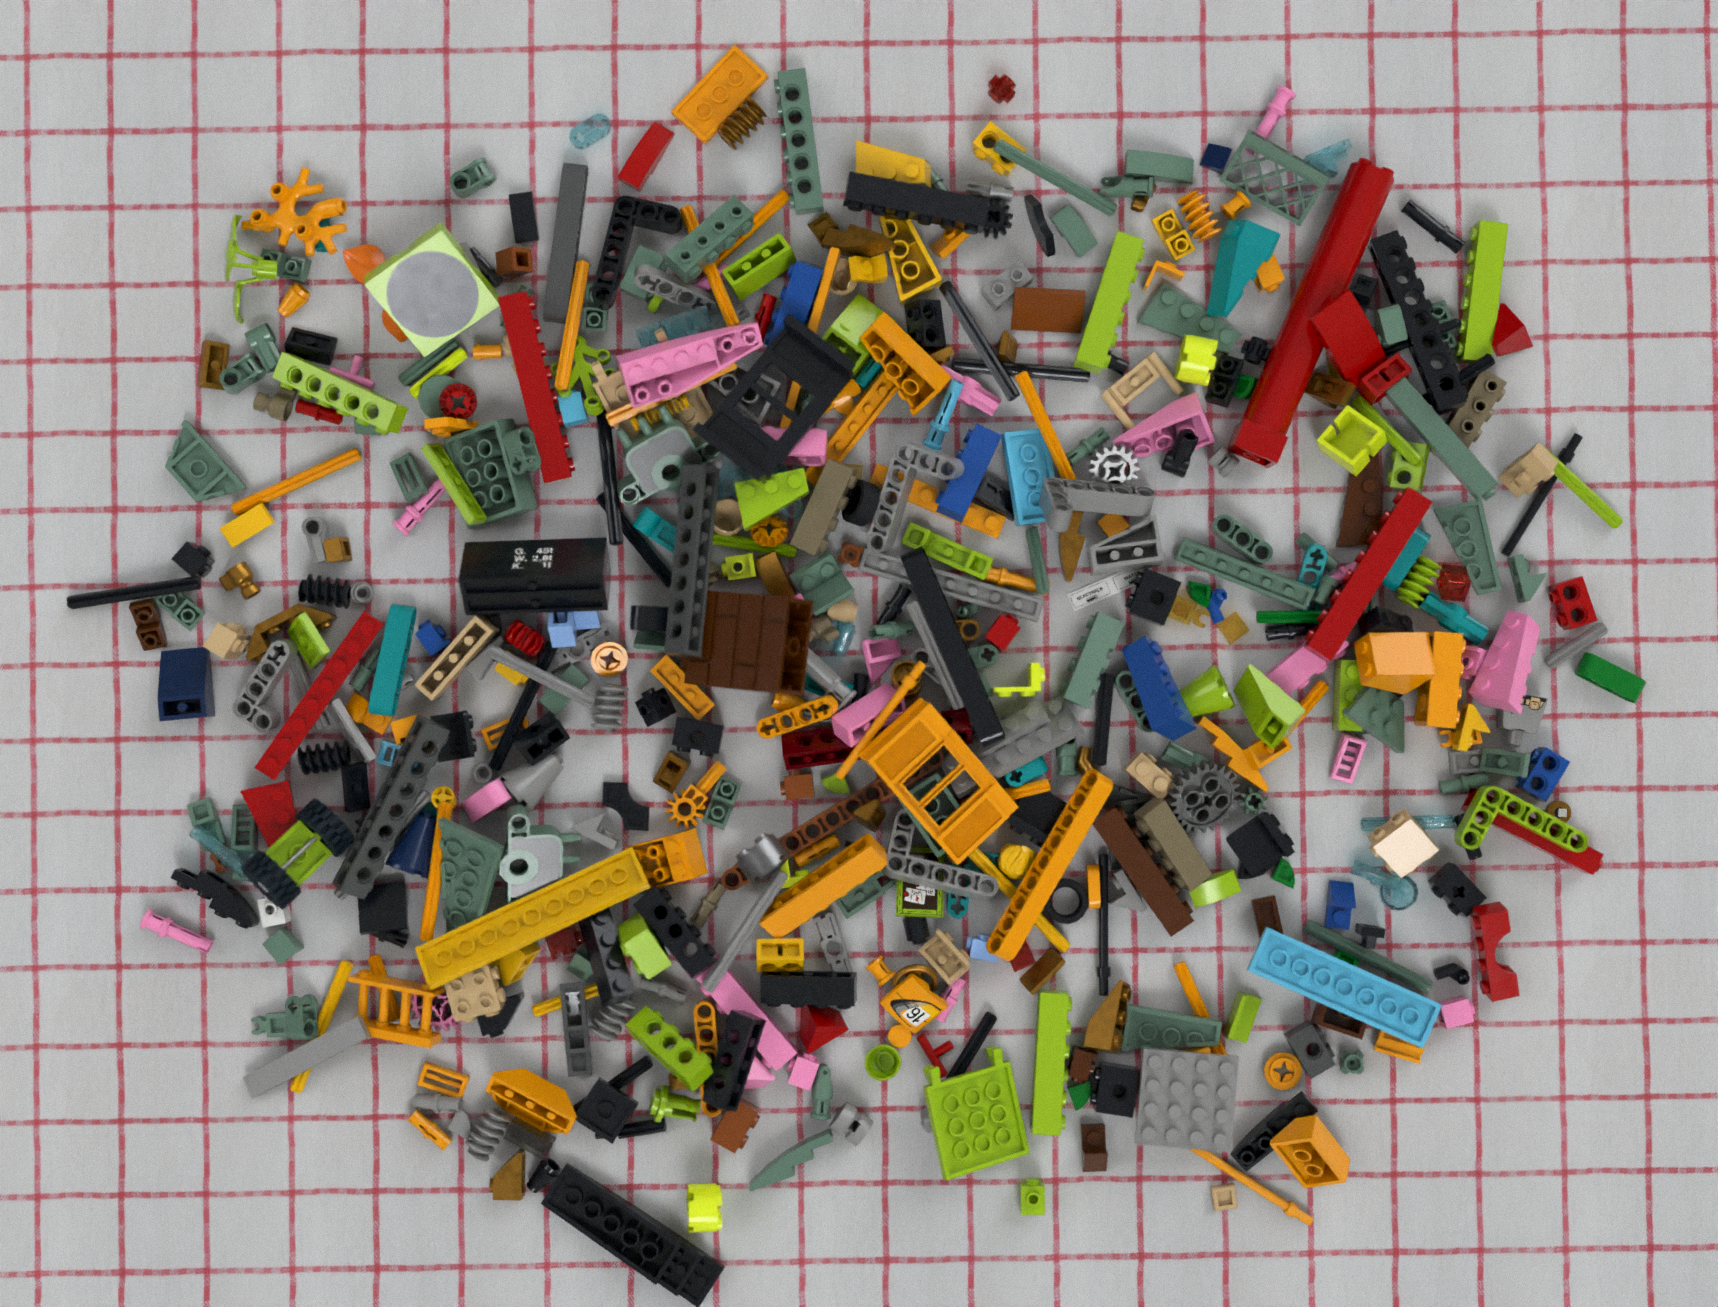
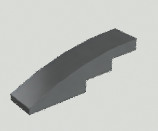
[560,982,592,1077]

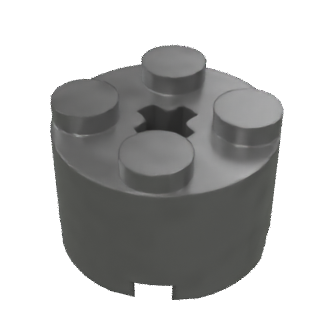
[736,833,791,886]

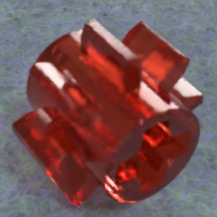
[987,74,1016,104]

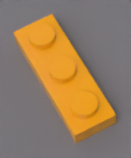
[650,654,716,721]

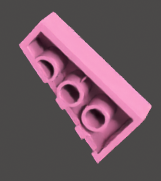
[1469,610,1540,714]

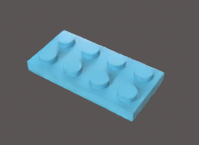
[1001,429,1055,526]

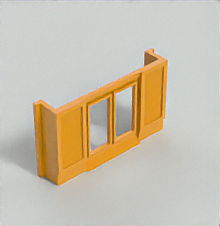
[857,697,1018,865]

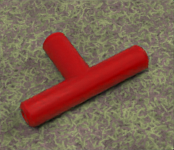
[917,1034,954,1078]

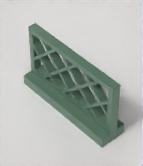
[1219,129,1330,226]

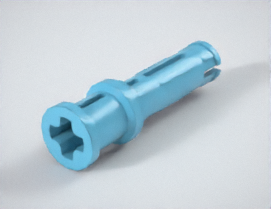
[922,379,965,451]

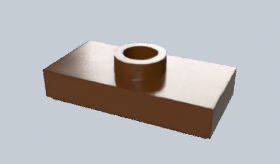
[1251,895,1283,940]

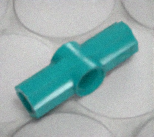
[1418,590,1489,645]

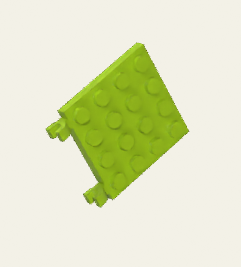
[923,1046,1030,1181]

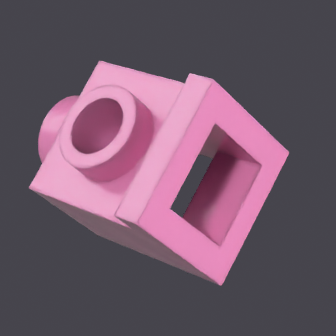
[1460,645,1488,682]

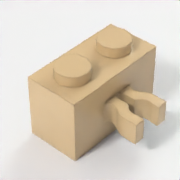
[1498,442,1558,498]

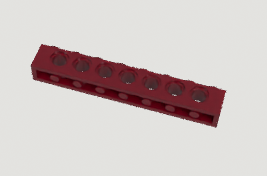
[781,708,973,770]

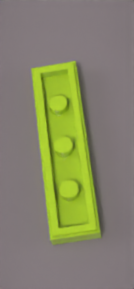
[421,443,487,525]

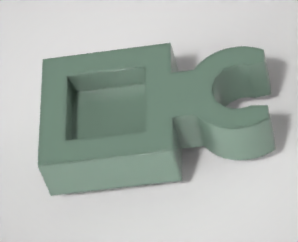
[251,1012,288,1037]

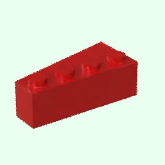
[240,780,298,847]

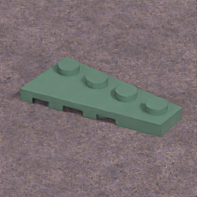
[1137,283,1242,355]

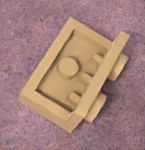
[918,929,971,987]

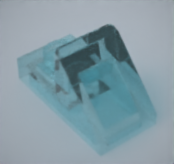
[1303,138,1353,178]

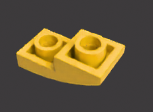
[1150,208,1196,261]
[219,503,275,548]

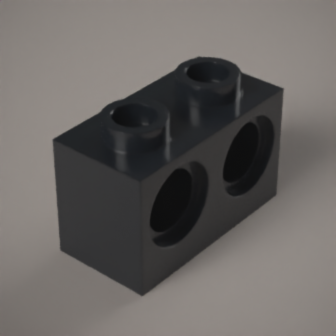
[904,299,946,351]

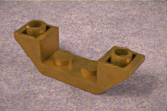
[246,604,337,663]

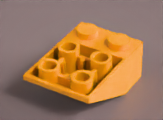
[624,828,708,890]

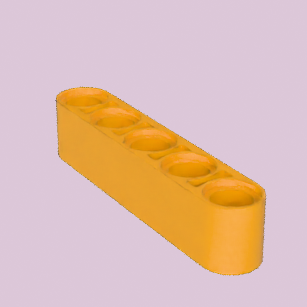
[693,998,722,1117]

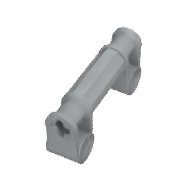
[806,648,857,722]

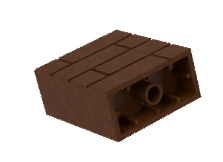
[680,590,813,696]

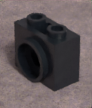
[1125,568,1181,627]
[1090,1061,1140,1118]

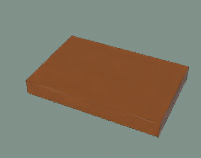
[1011,287,1086,333]

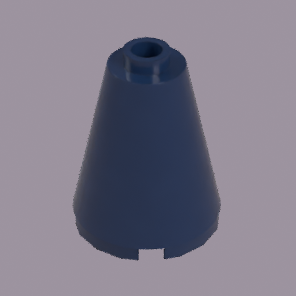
[385,812,436,879]

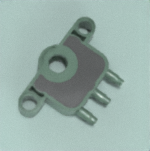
[616,405,722,505]
[499,804,581,905]

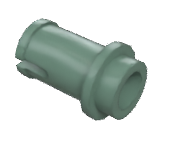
[1311,575,1338,606]

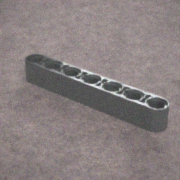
[544,162,588,324]

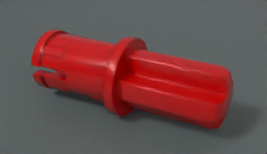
[295,398,343,425]

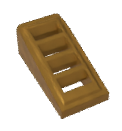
[997,331,1018,363]

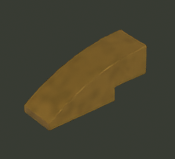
[821,224,897,257]
[1059,510,1086,582]

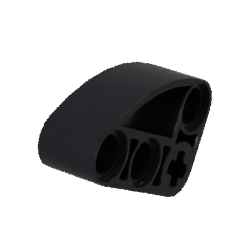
[630,605,668,632]

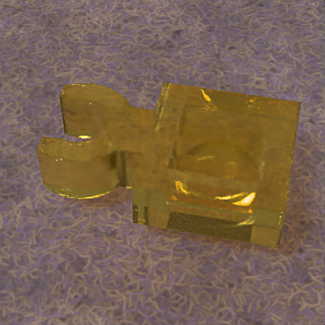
[1168,595,1210,628]

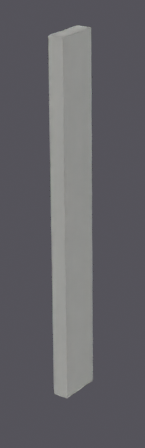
[858,548,1044,623]

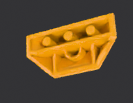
[485,1068,577,1135]

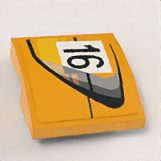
[880,973,948,1034]

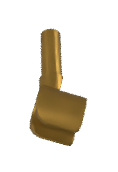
[1131,184,1157,213]

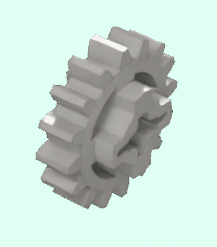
[1088,442,1140,485]

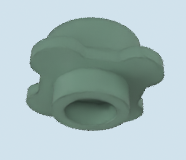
[1340,1050,1364,1074]

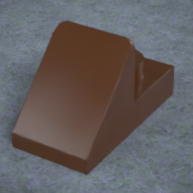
[1081,1123,1108,1172]

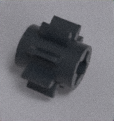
[1241,336,1271,365]

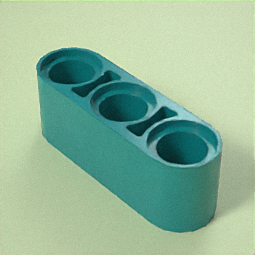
[1381,527,1431,591]

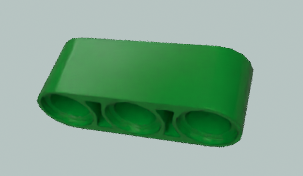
[1574,652,1646,703]

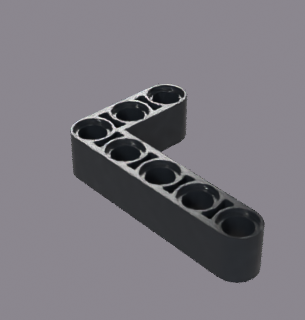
[592,195,682,310]

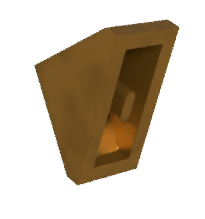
[652,751,691,793]

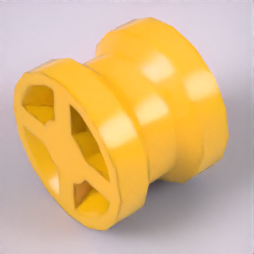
[431,786,457,810]

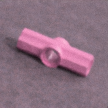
[941,364,1002,418]

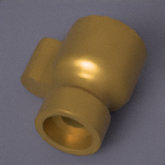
[219,561,261,600]

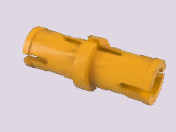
[793,833,841,868]
[407,1109,453,1151]

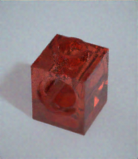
[1436,564,1471,602]

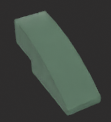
[1124,150,1194,184]

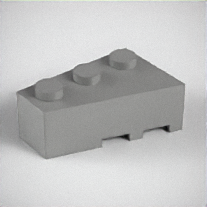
[1087,515,1163,576]

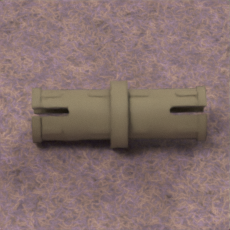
[690,880,727,927]

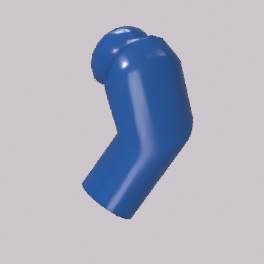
[1206,589,1227,624]

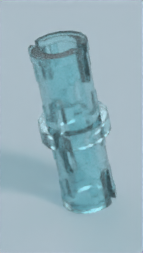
[1351,860,1401,892]

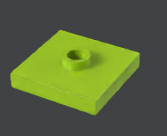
[287,612,331,670]

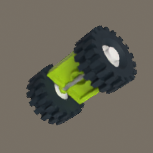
[241,798,355,909]

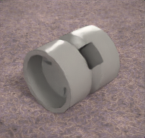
[829,1102,873,1146]

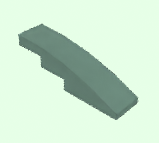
[749,1128,833,1191]

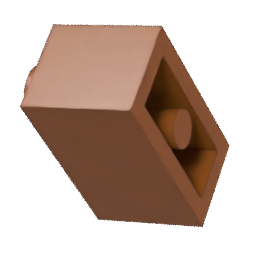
[710,1098,760,1154]

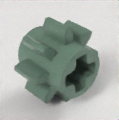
[1237,787,1268,816]

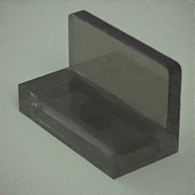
[504,1117,557,1160]

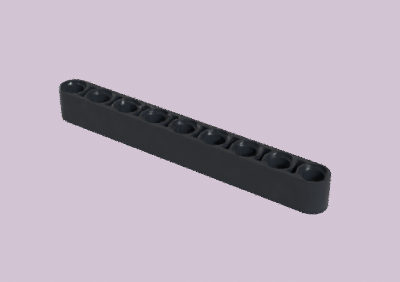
[900,546,1006,747]

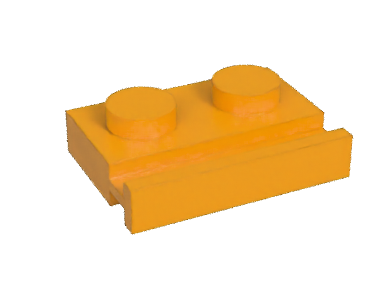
[1373,1029,1427,1064]

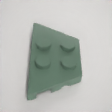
[165,420,248,502]
[1342,686,1404,753]

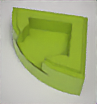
[821,774,851,794]

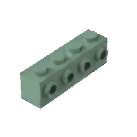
[665,195,753,283]

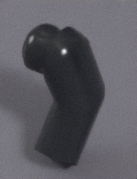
[1433,963,1470,985]

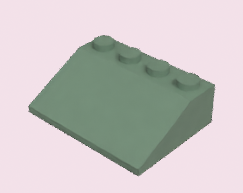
[443,419,538,529]

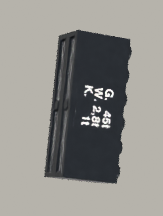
[458,537,611,615]

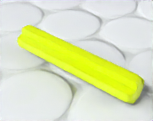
[409,347,468,399]

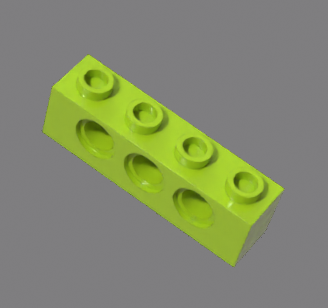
[625,1006,714,1092]

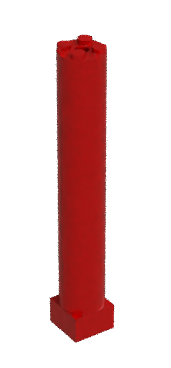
[1227,158,1394,468]

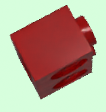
[1356,352,1413,406]
[1548,576,1598,630]
[982,613,1021,651]

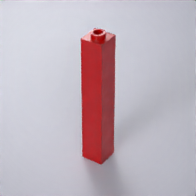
[1461,789,1604,875]

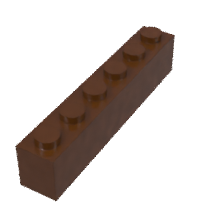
[1093,803,1194,937]

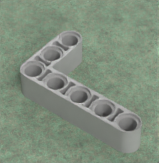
[866,442,964,553]
[1039,477,1155,532]
[883,808,998,901]

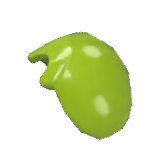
[865,1044,902,1081]

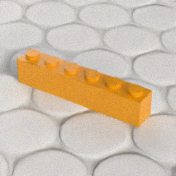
[759,833,888,939]

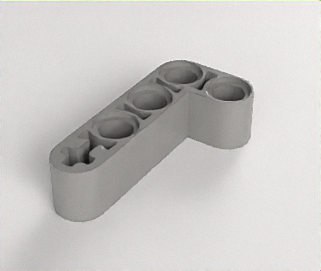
[233,638,298,732]

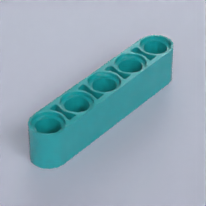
[368,603,417,717]

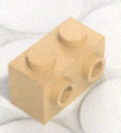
[203,621,251,659]
[1122,752,1175,799]

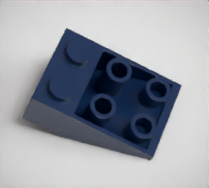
[157,647,215,721]

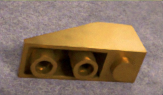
[1084,980,1132,1055]

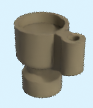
[253,387,297,422]
[809,613,840,644]

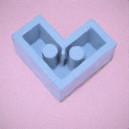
[548,611,601,648]

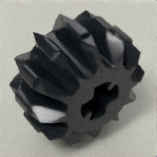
[982,198,1013,239]

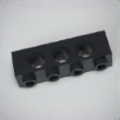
[633,887,717,979]
[702,1010,766,1111]

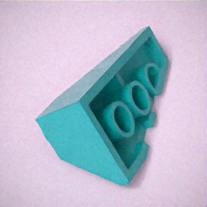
[1207,220,1280,317]

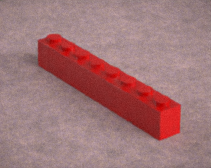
[498,291,575,483]
[1303,487,1433,663]
[254,610,384,781]

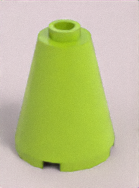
[1179,665,1236,717]

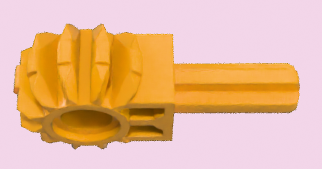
[665,761,727,829]

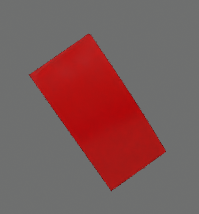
[1309,289,1387,387]

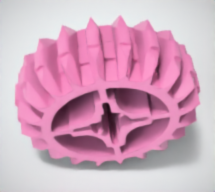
[410,973,462,1032]

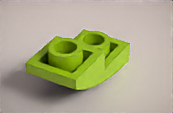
[1189,868,1242,908]

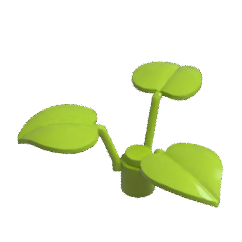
[225,215,277,324]

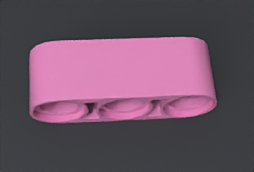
[461,778,512,824]

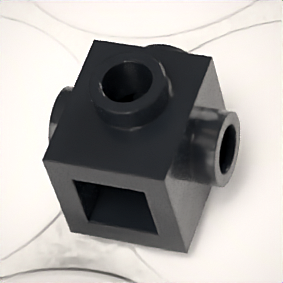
[635,687,677,727]

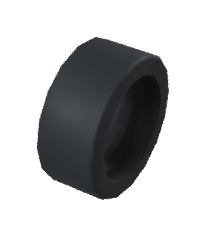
[842,479,880,527]
[1044,878,1088,924]

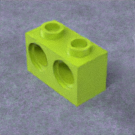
[1387,442,1430,494]

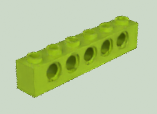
[272,352,408,435]

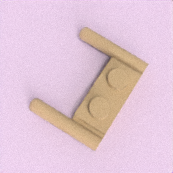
[1100,351,1184,430]

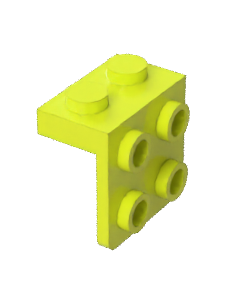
[991,663,1045,697]

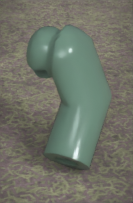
[956,603,981,620]

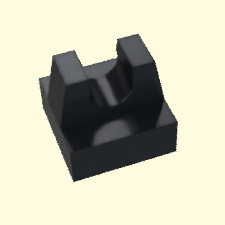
[1355,923,1385,949]

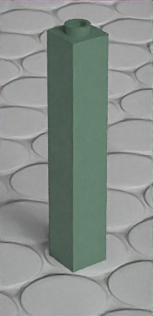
[1386,377,1498,502]

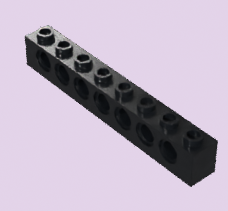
[1368,230,1468,415]

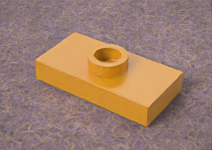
[929,228,971,259]

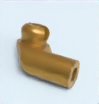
[1076,746,1099,776]

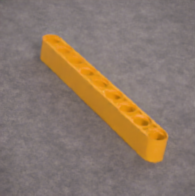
[986,769,1113,961]

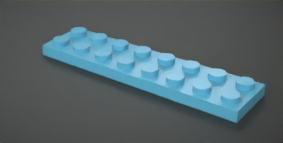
[1246,926,1442,1048]

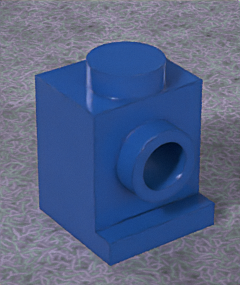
[415,619,453,657]

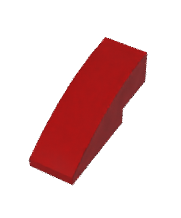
[618,122,675,192]

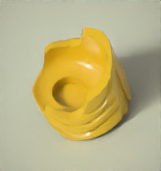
[998,843,1037,880]

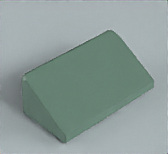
[633,631,666,651]

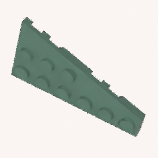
[438,817,505,934]

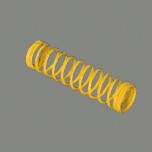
[630,394,690,432]

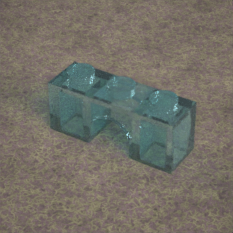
[636,304,714,348]

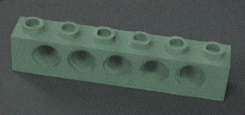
[774,68,824,215]

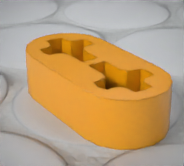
[1086,864,1101,909]

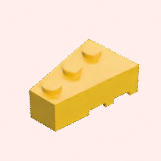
[856,140,931,187]

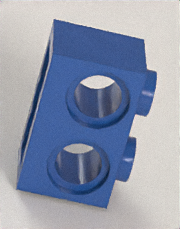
[1515,747,1570,802]

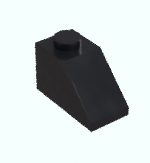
[477,992,525,1038]

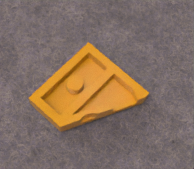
[424,417,478,438]

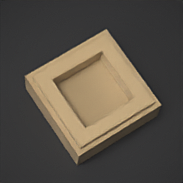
[1210,1183,1238,1211]

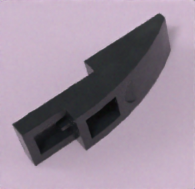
[171,868,259,929]
[1230,1091,1318,1172]

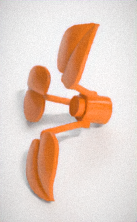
[343,244,409,342]

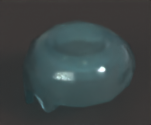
[1379,875,1418,911]

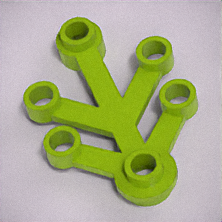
[551,335,615,416]

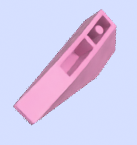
[616,322,763,408]

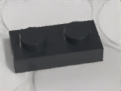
[341,761,370,813]

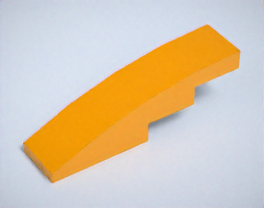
[1195,716,1269,792]

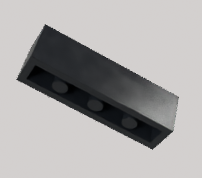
[578,907,635,1007]
[760,971,857,1009]

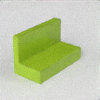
[1223,990,1262,1043]

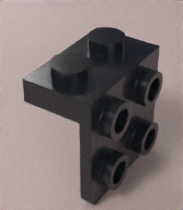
[430,710,477,763]
[1006,792,1067,848]
[1226,812,1295,875]

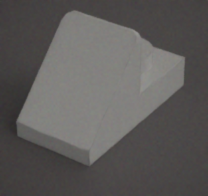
[571,813,619,850]
[1108,867,1147,912]

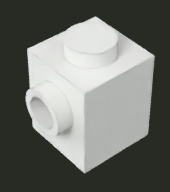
[257,895,292,928]

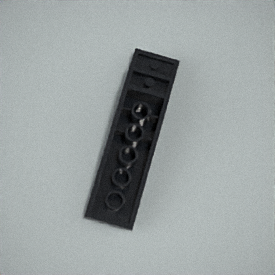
[541,1163,725,1307]

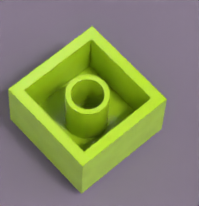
[617,912,672,980]

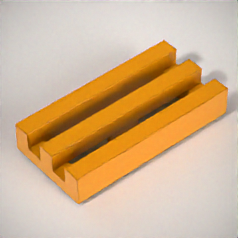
[481,717,530,751]
[417,1061,470,1098]

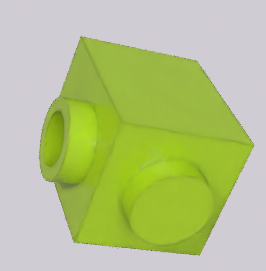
[1019,1177,1045,1215]

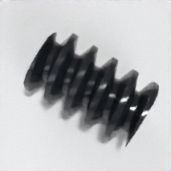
[298,574,351,609]
[298,740,351,775]

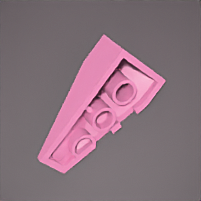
[1112,392,1215,458]

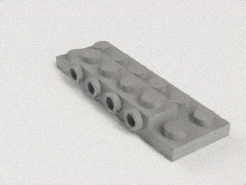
[938,695,1084,799]

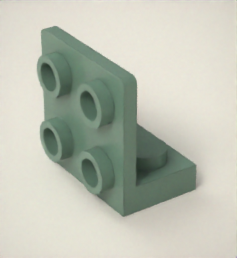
[789,550,854,616]

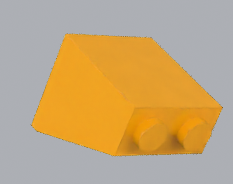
[1354,632,1437,695]

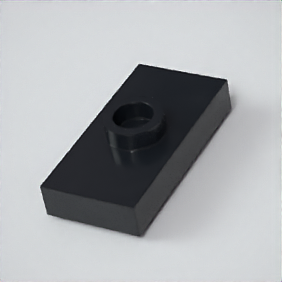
[973,477,1015,521]

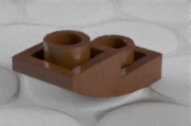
[129,598,167,651]

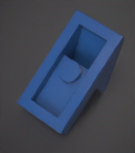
[1324,880,1356,930]

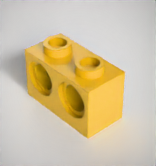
[971,121,1027,177]
[757,938,804,972]

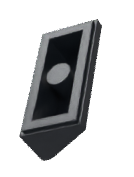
[284,327,338,366]

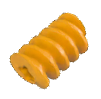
[1176,190,1222,243]

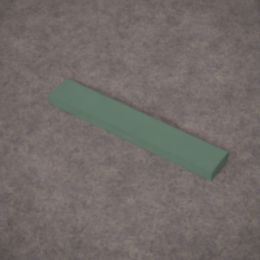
[1174,537,1316,611]

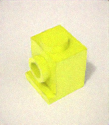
[721,553,757,582]

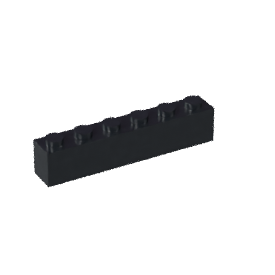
[843,171,989,235]

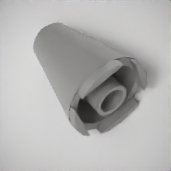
[499,751,564,813]

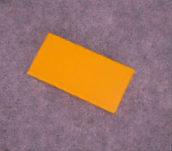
[671,44,769,145]

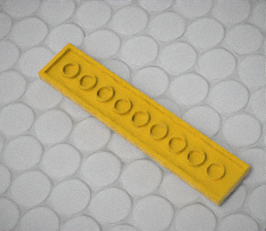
[415,847,651,990]

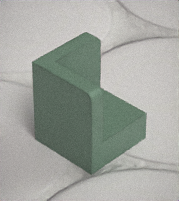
[262,926,304,965]

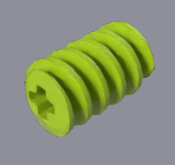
[1395,556,1443,609]

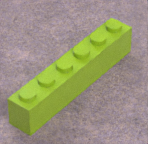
[1455,220,1508,364]
[1073,231,1146,375]
[1030,989,1072,1136]

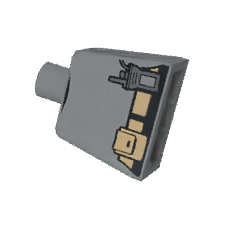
[1496,694,1548,746]

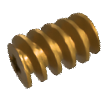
[717,98,767,151]

